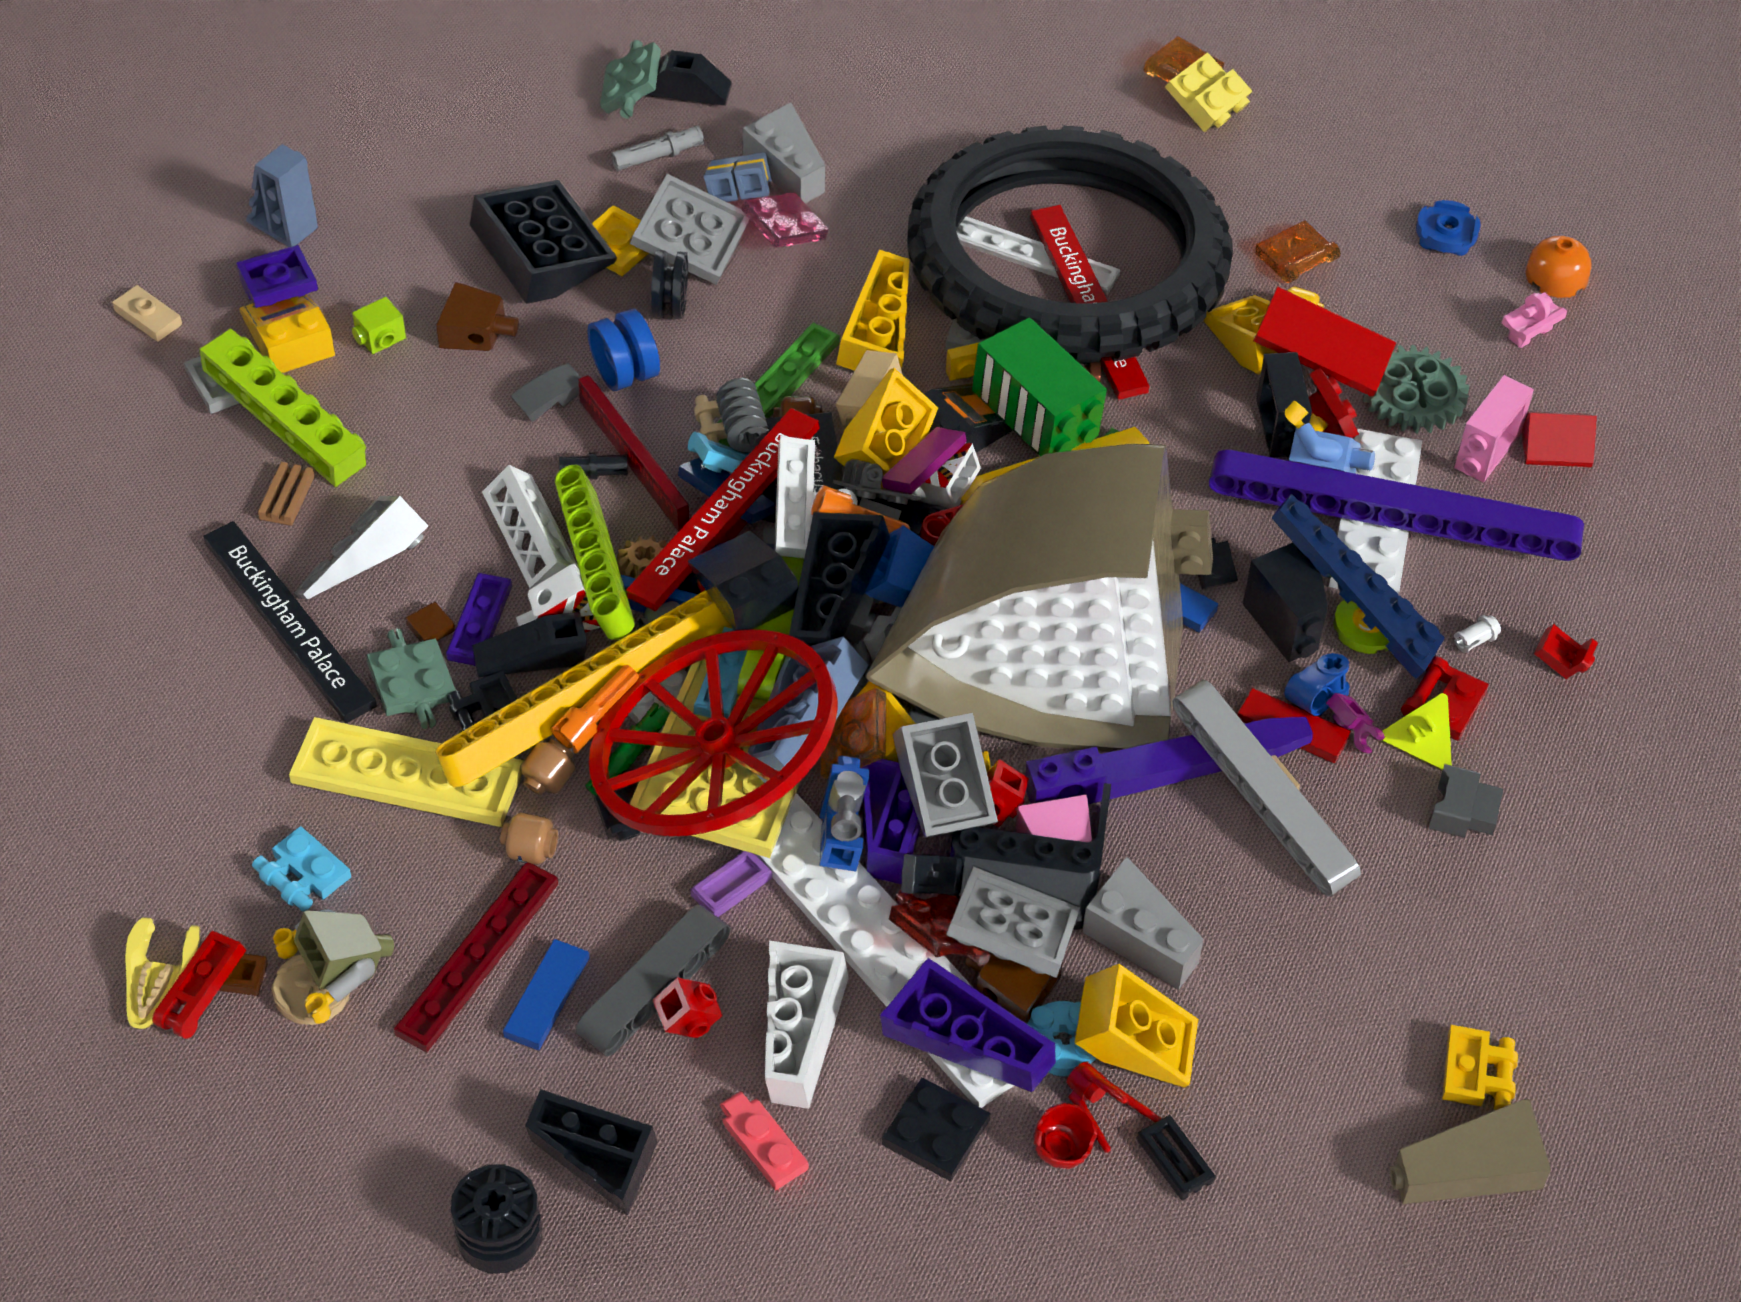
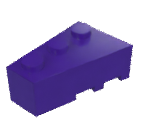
[861,754,921,885]

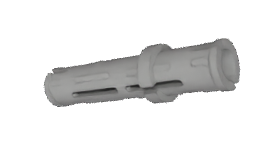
[611,125,704,171]

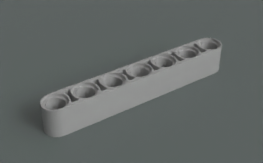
[1172,679,1361,897]

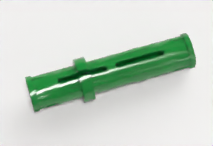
[585,702,670,796]

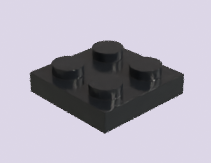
[882,1077,991,1182]

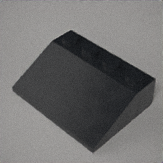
[470,180,617,304]

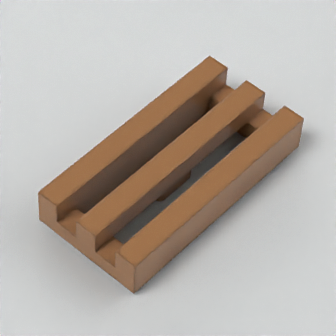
[258,462,315,526]

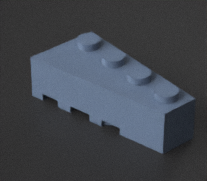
[748,637,869,783]

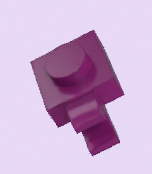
[1326,693,1385,754]

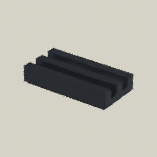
[1136,1115,1216,1201]

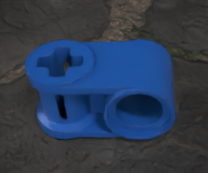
[1284,653,1350,716]

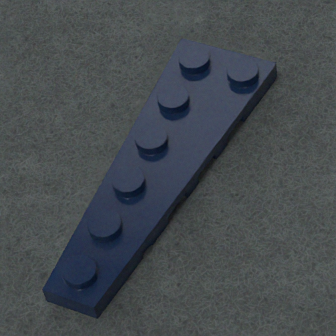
[1272,494,1445,679]

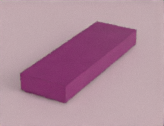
[882,427,967,494]

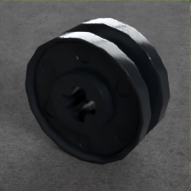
[651,250,688,319]

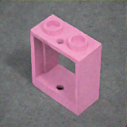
[1454,375,1534,483]

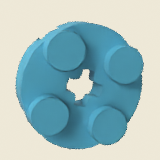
[1027,1001,1096,1077]

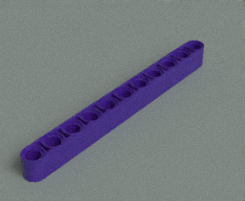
[1209,449,1584,561]

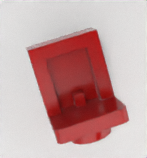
[1534,624,1598,679]

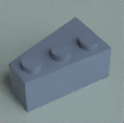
[246,144,318,247]

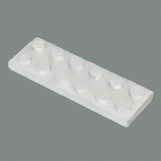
[1329,429,1423,594]

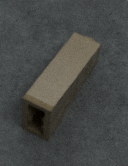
[1390,1099,1551,1204]

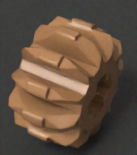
[617,535,667,578]

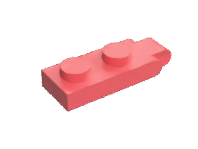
[720,1091,808,1190]

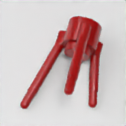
[1066,1061,1162,1153]

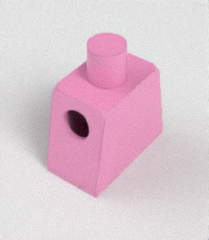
[1016,795,1092,842]

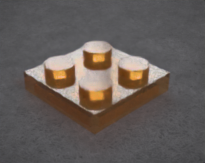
[821,688,886,780]

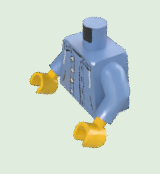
[1285,401,1375,473]

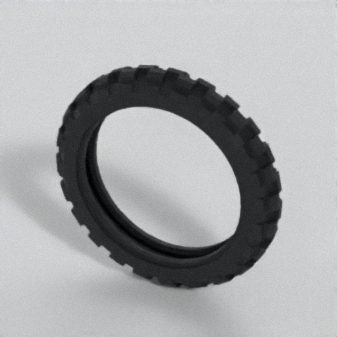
[907,125,1233,364]

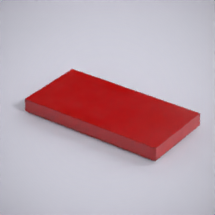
[1253,286,1396,397]

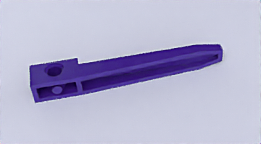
[1025,717,1313,804]

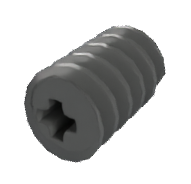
[716,378,769,453]

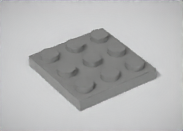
[630,174,752,285]
[946,867,1080,977]

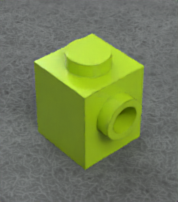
[351,297,406,355]

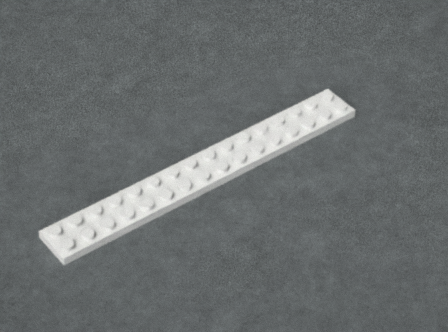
[628,669,1014,1108]

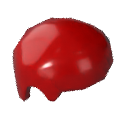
[1033,1102,1097,1169]

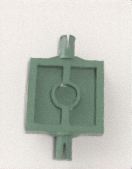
[600,40,661,119]
[367,628,456,729]

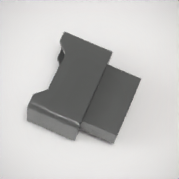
[1429,764,1504,838]

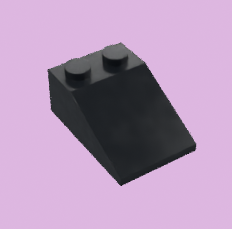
[688,531,798,631]

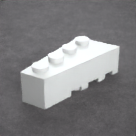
[765,941,849,1109]

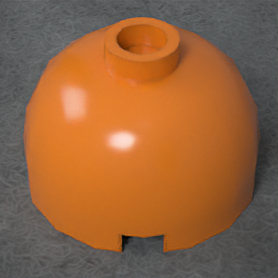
[1525,235,1592,298]

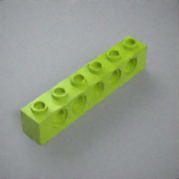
[200,328,366,487]

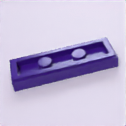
[446,573,512,666]

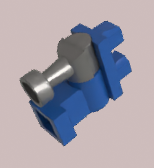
[819,756,869,871]

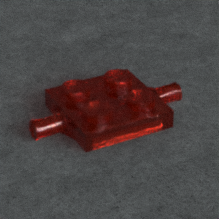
[888,890,990,966]

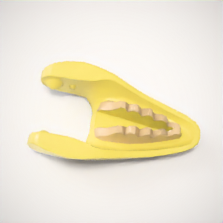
[125,917,201,1029]

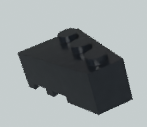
[525,1089,658,1215]

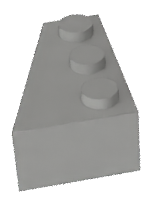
[743,102,825,206]
[1082,857,1204,990]

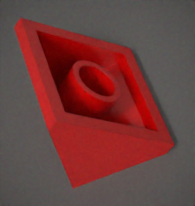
[1521,411,1597,467]

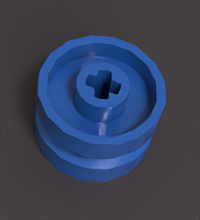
[587,308,660,391]

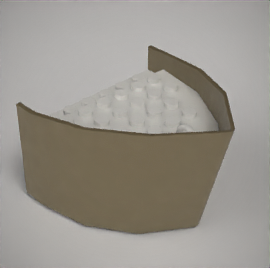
[866,444,1213,752]

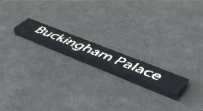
[203,521,377,724]

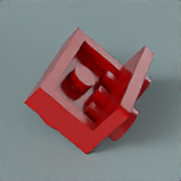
[1308,367,1359,438]

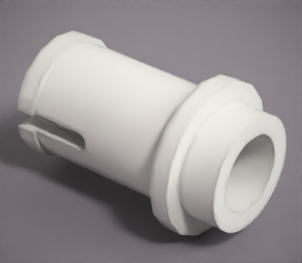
[1454,615,1501,653]

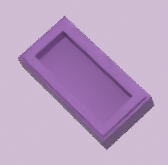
[690,851,772,917]

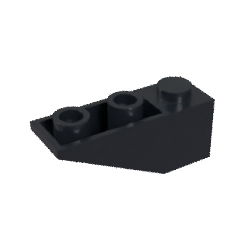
[472,612,587,678]

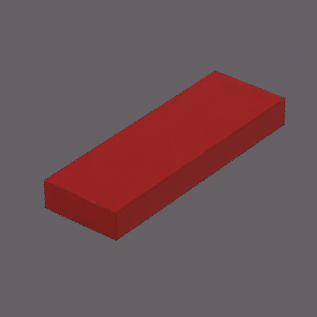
[1237,688,1351,764]

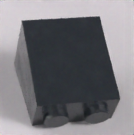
[1243,542,1328,662]

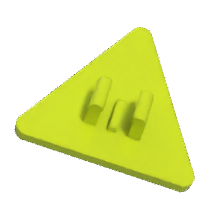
[1381,693,1452,770]

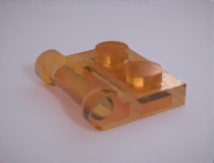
[1143,36,1224,83]
[1255,220,1341,283]

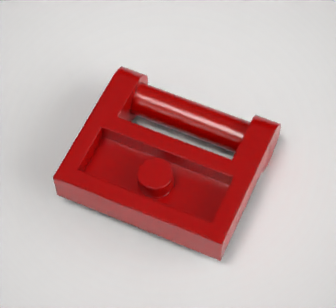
[1401,656,1489,741]

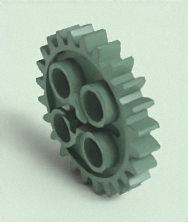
[1363,345,1470,433]

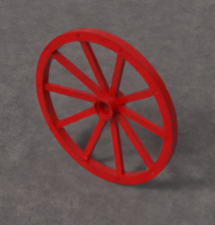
[589,629,838,836]

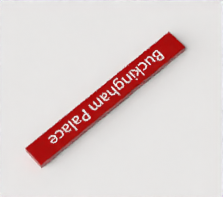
[1030,205,1150,400]
[626,408,820,612]

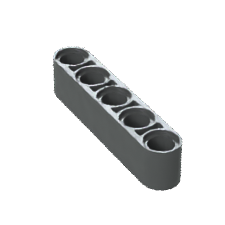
[576,904,731,1056]

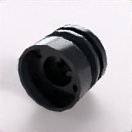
[451,1164,542,1274]

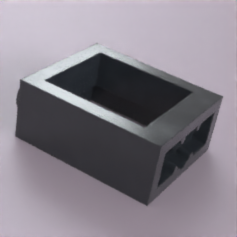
[1256,352,1312,458]

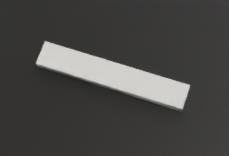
[956,216,1120,295]

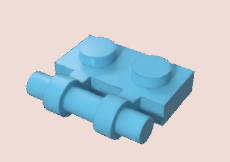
[252,826,352,912]

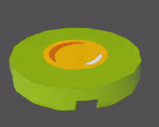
[1333,599,1389,654]

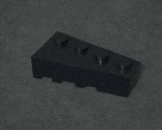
[789,512,890,646]

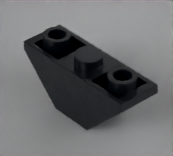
[647,50,732,106]

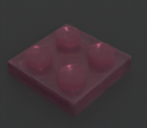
[742,193,829,248]

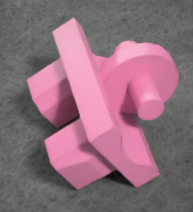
[1502,292,1567,348]

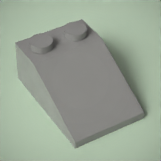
[892,713,998,837]

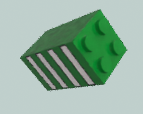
[972,317,1107,457]

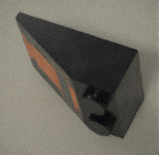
[924,383,1013,453]

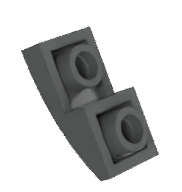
[511,363,581,422]

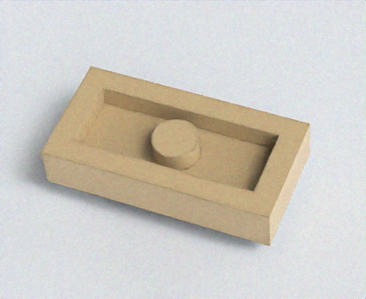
[112,285,182,342]

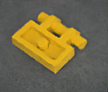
[1442,1025,1518,1110]

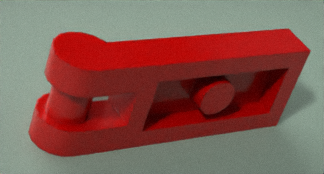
[153,930,247,1039]

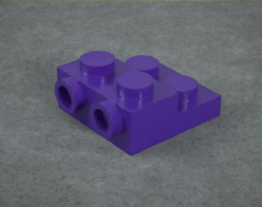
[236,245,318,308]

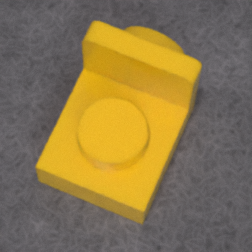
[945,342,980,381]

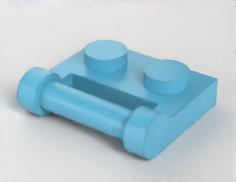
[688,432,750,472]

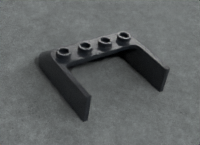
[945,783,1111,930]

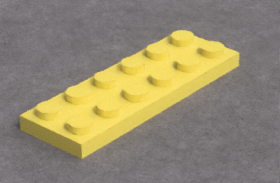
[289,717,523,827]

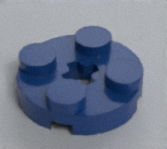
[1416,200,1481,256]

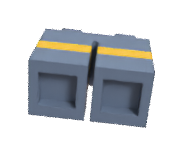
[704,152,772,202]

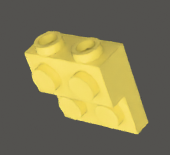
[1165,52,1252,132]

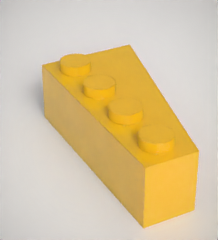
[836,249,910,371]

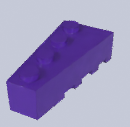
[880,958,1056,1092]

